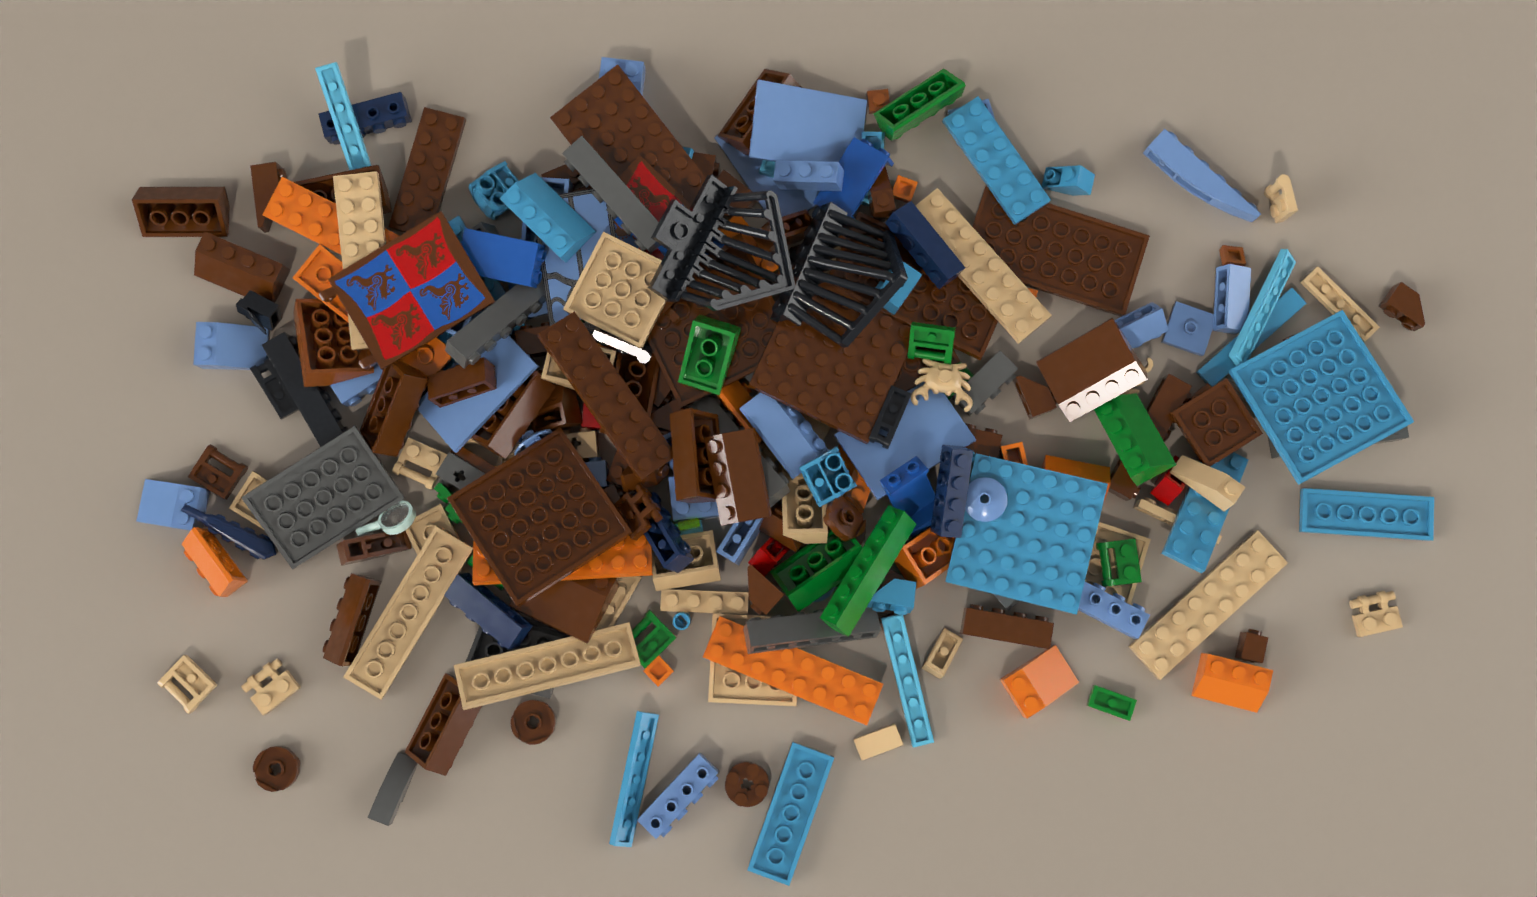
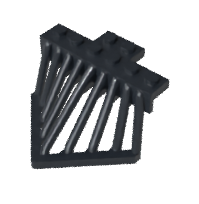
[648,175,795,311]
[770,202,908,348]

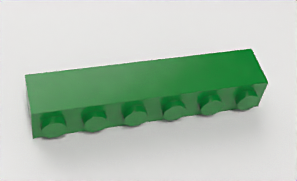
[820,505,916,637]

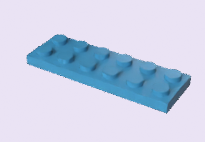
[942,96,1051,225]
[1161,452,1249,574]
[1299,488,1434,541]
[747,742,834,886]

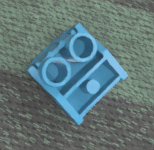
[469,161,518,220]
[799,446,857,507]

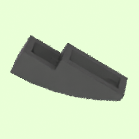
[367,752,418,826]

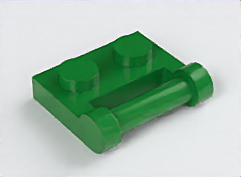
[908,322,956,364]
[1096,539,1142,587]
[632,609,677,669]

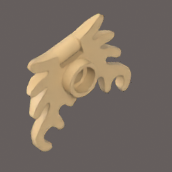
[910,359,973,412]

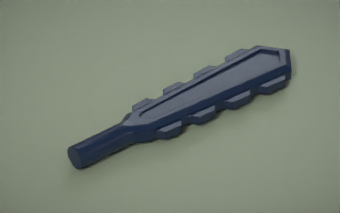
[181,503,276,560]

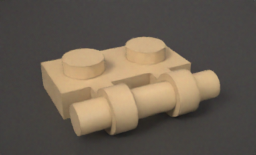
[1349,591,1403,637]
[241,658,301,716]

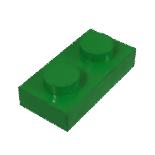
[1086,685,1137,721]

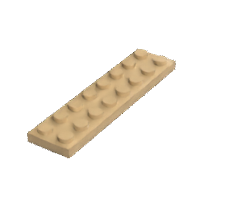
[333,171,386,350]
[915,188,1052,344]
[344,525,473,700]
[1128,530,1288,680]
[454,622,640,710]

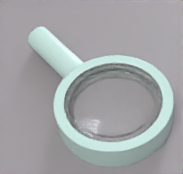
[356,500,416,537]

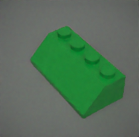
[873,68,966,141]
[1094,393,1177,486]
[770,529,862,612]

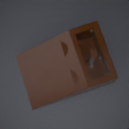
[530,369,582,433]

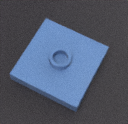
[1161,301,1214,356]

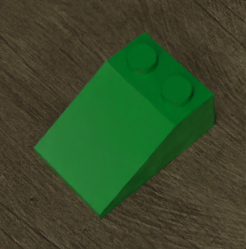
[678,315,741,395]

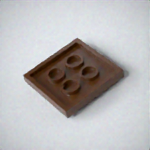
[1170,378,1263,467]

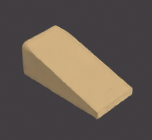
[922,628,963,679]
[854,723,903,760]

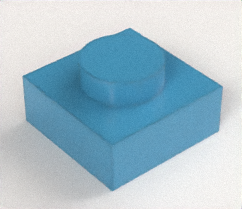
[862,132,885,150]

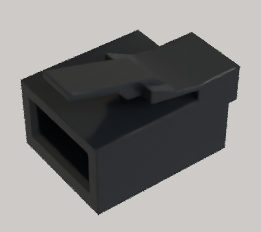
[236,290,282,335]

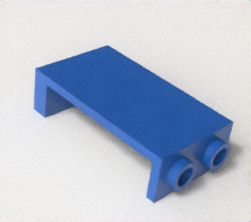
[813,137,894,227]
[461,228,546,288]
[880,456,935,538]

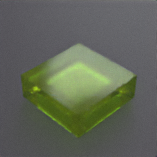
[677,518,701,532]

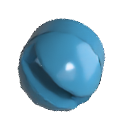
[673,612,691,630]

